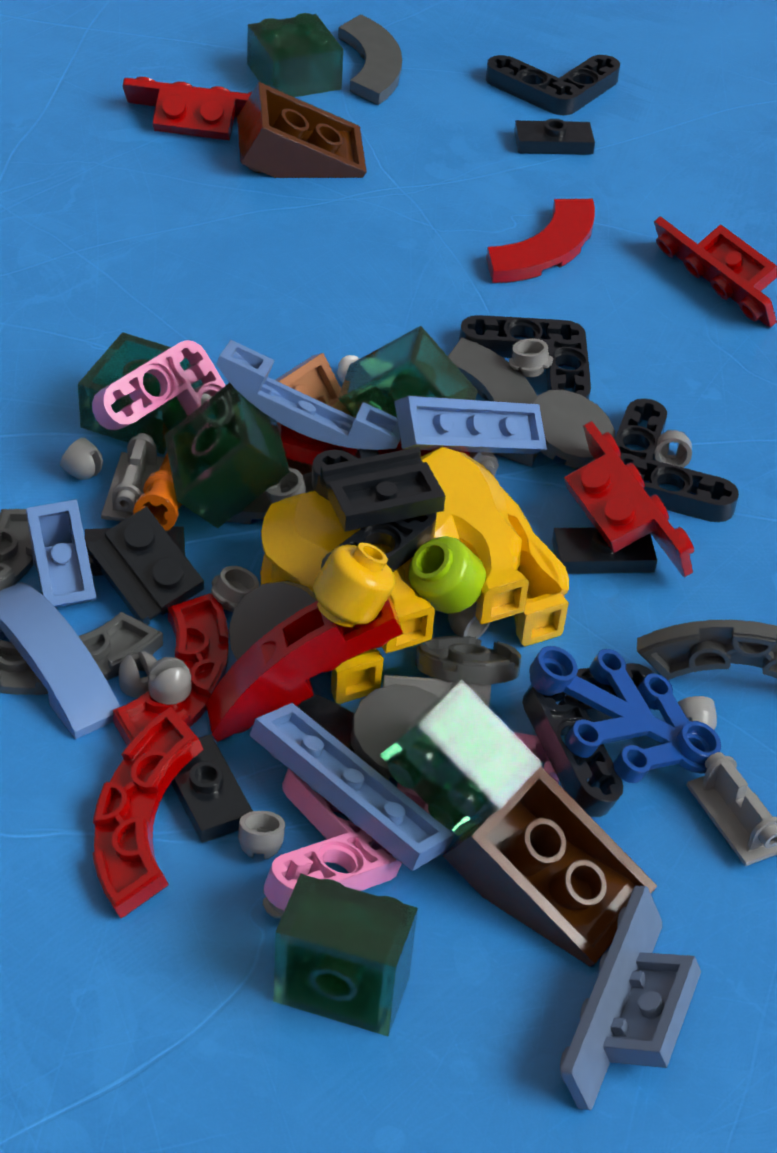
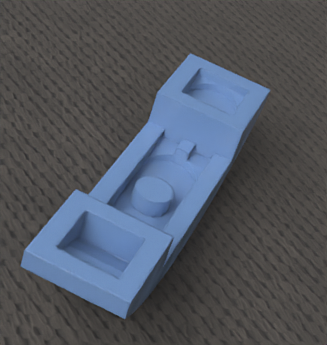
[216,340,401,450]
[0,582,120,739]

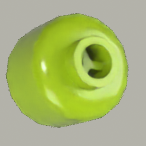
[408,536,486,614]

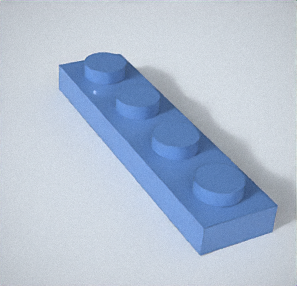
[394,396,547,454]
[249,703,454,871]

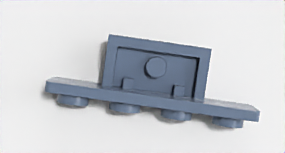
[560,886,701,1110]

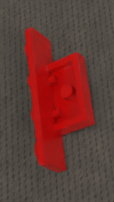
[122,77,253,141]
[654,216,777,328]
[564,421,694,578]

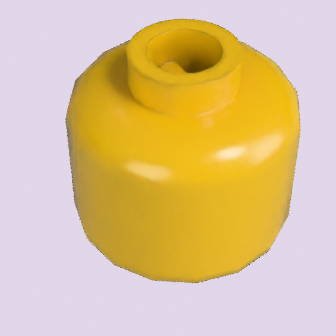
[313,543,395,627]

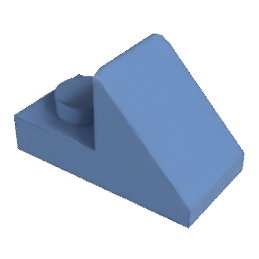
[26,499,96,608]

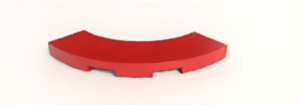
[486,199,595,283]
[113,593,229,746]
[93,706,204,919]

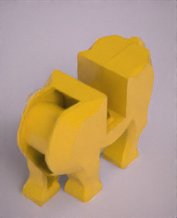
[260,447,569,704]

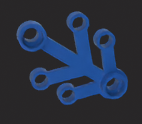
[529,646,721,783]

